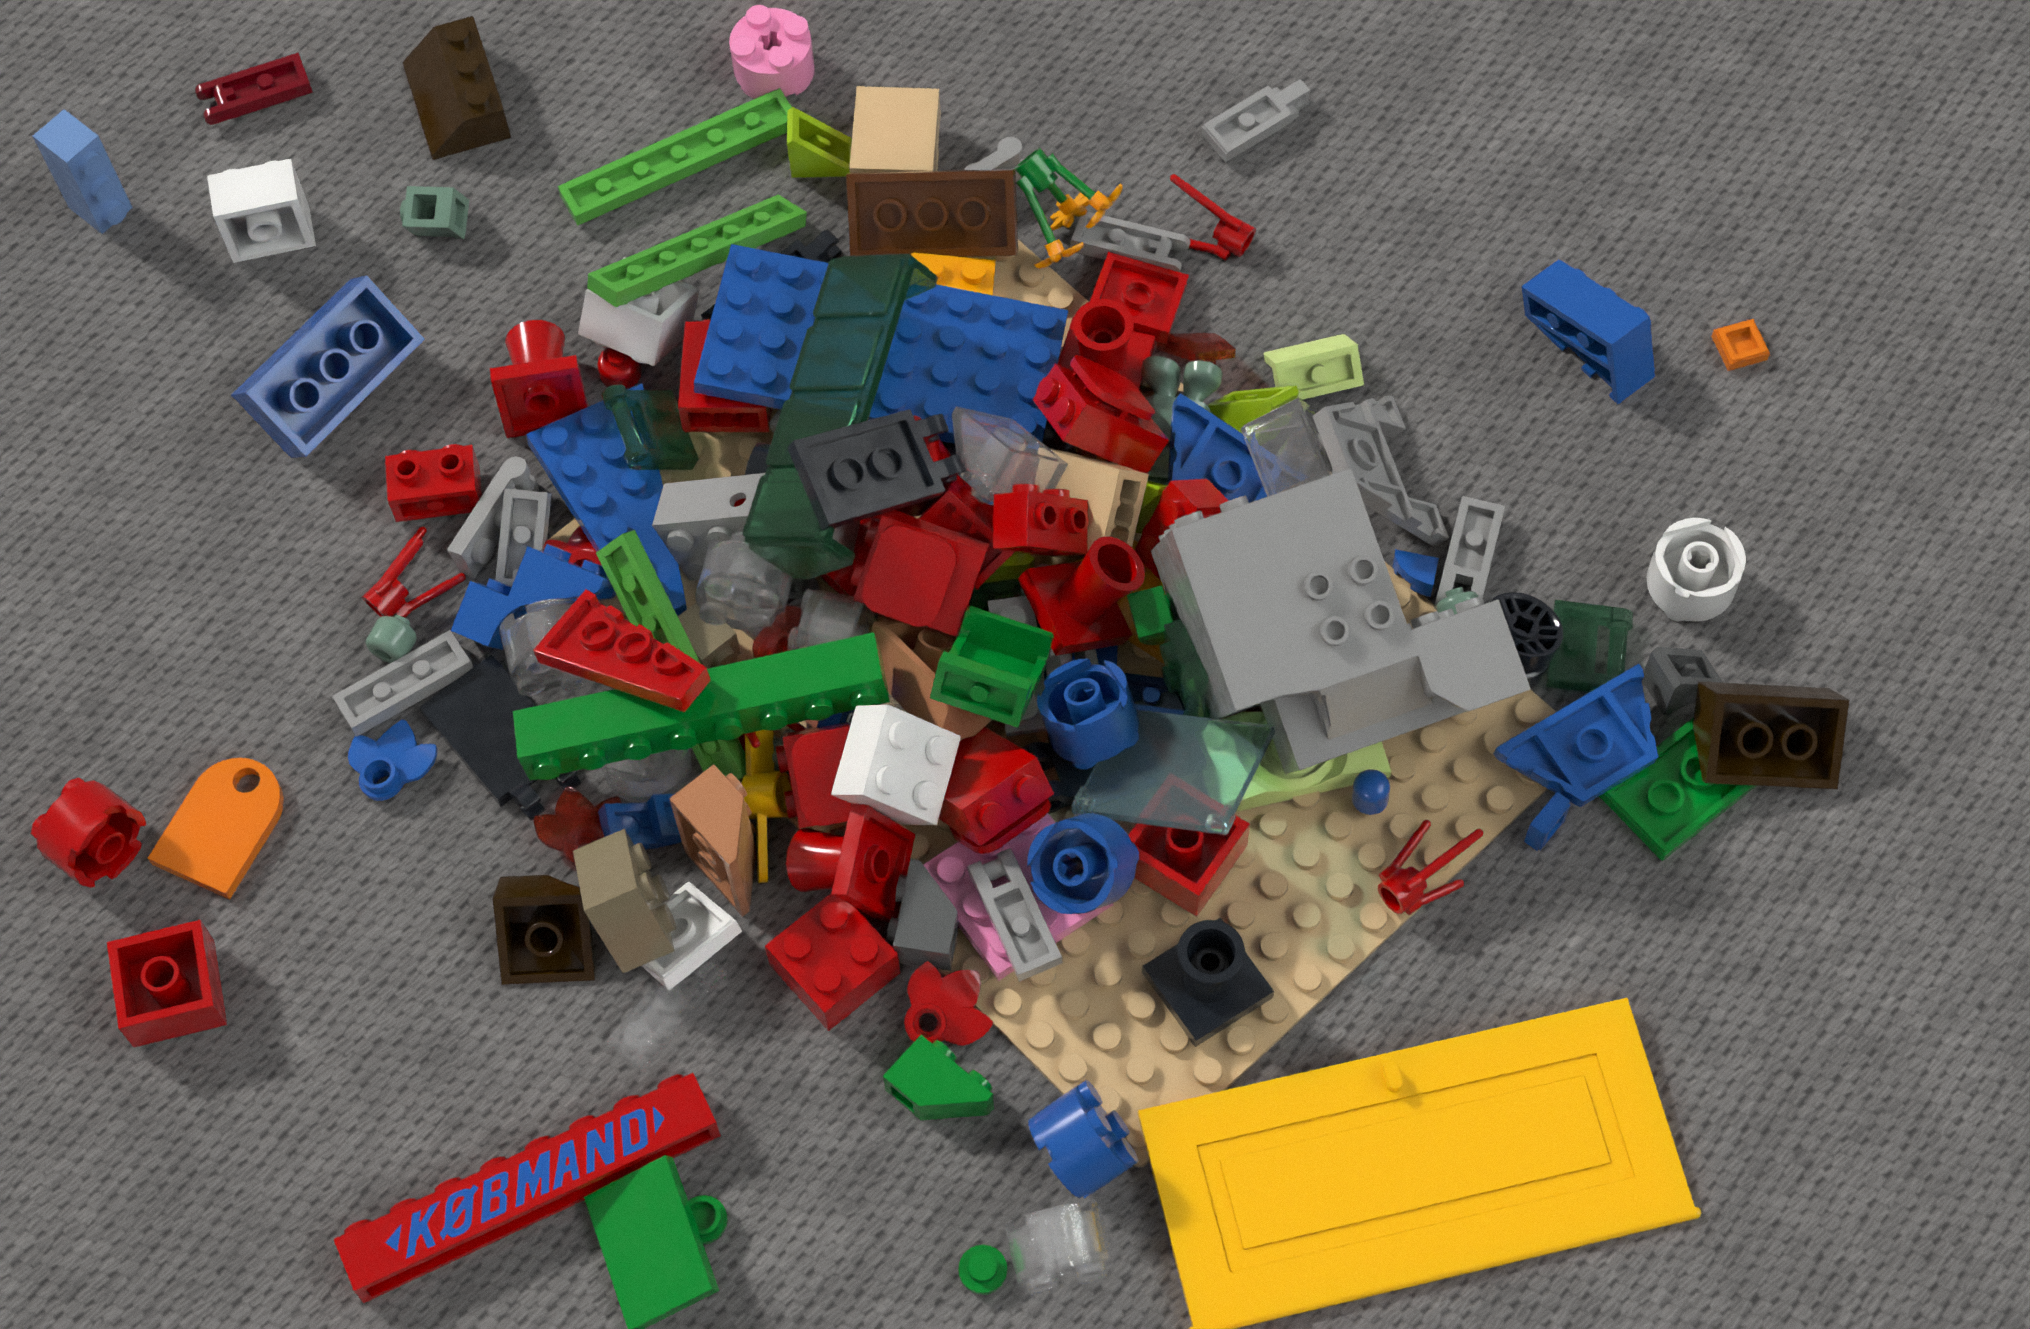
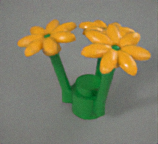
[1014,148,1123,269]

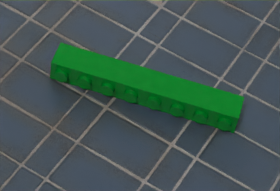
[513,632,890,781]

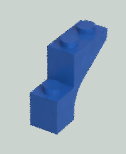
[451,544,616,651]

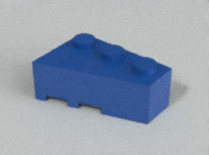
[1521,259,1655,404]

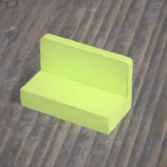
[1263,334,1364,401]

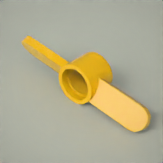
[741,730,792,883]

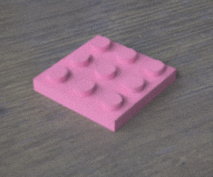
[923,813,1113,981]

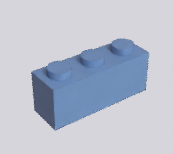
[33,109,133,234]

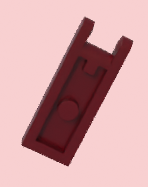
[195,52,313,125]

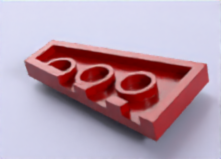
[533,589,711,712]

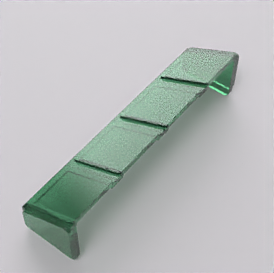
[742,254,938,579]

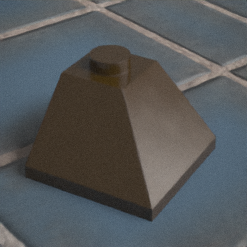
[493,875,595,985]

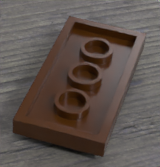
[846,169,1019,259]

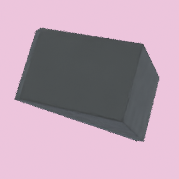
[1642,647,1723,715]

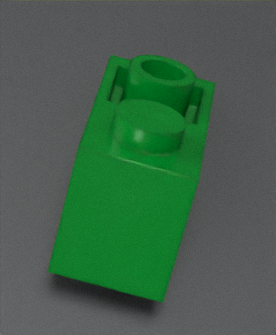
[883,1035,994,1120]

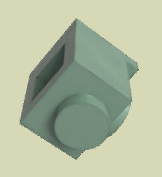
[400,186,470,239]

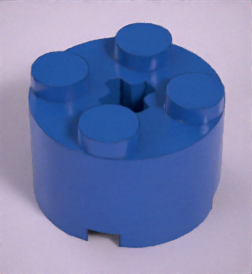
[1037,658,1139,769]
[1028,813,1139,914]
[1028,1080,1139,1198]

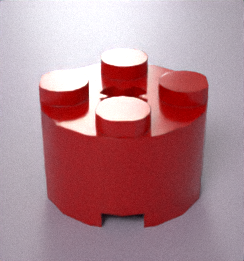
[31,777,146,888]

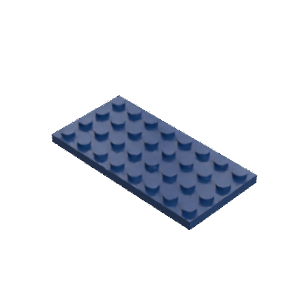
[694,244,1068,460]

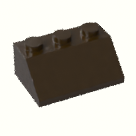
[402,16,511,160]
[1693,681,1850,789]

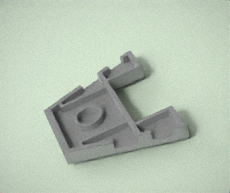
[1313,396,1449,546]

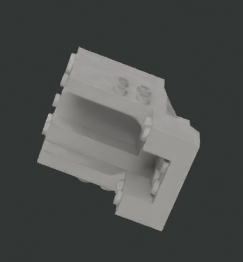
[1151,468,1531,774]

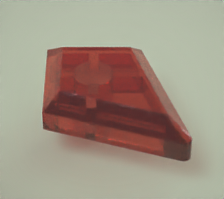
[1156,333,1236,365]

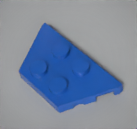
[1167,393,1314,503]
[1493,664,1658,807]

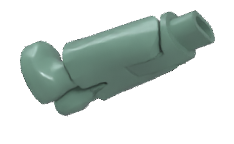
[1141,356,1223,485]

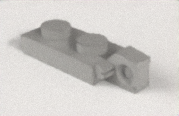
[1201,79,1310,163]

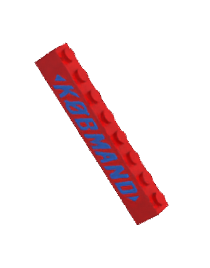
[333,1073,721,1303]

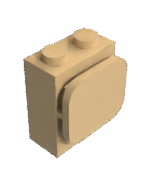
[849,86,941,173]
[1033,448,1149,552]

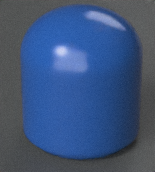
[1352,769,1390,815]

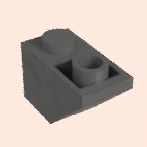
[887,859,959,971]

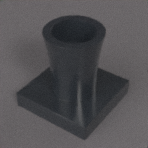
[1142,918,1274,1047]

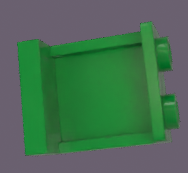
[930,606,1054,728]

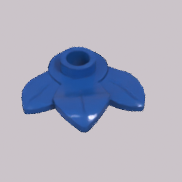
[348,720,438,801]

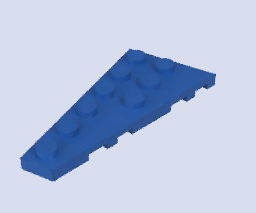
[526,384,687,616]

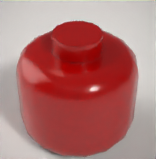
[597,348,642,390]

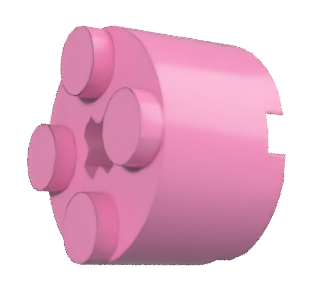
[729,5,815,99]

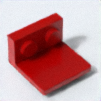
[919,473,1014,589]

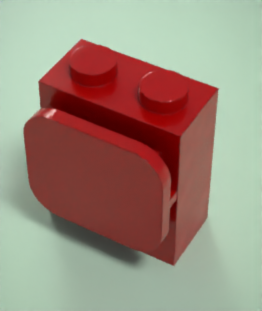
[678,320,773,432]
[1033,355,1169,474]
[850,510,990,637]
[776,721,852,828]
[938,727,1054,854]

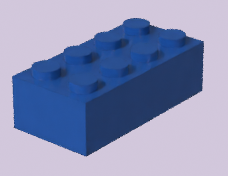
[231,275,425,458]

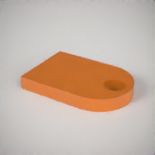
[148,758,284,900]

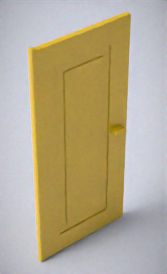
[1137,998,1701,1329]

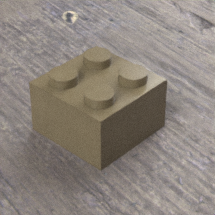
[573,829,677,973]

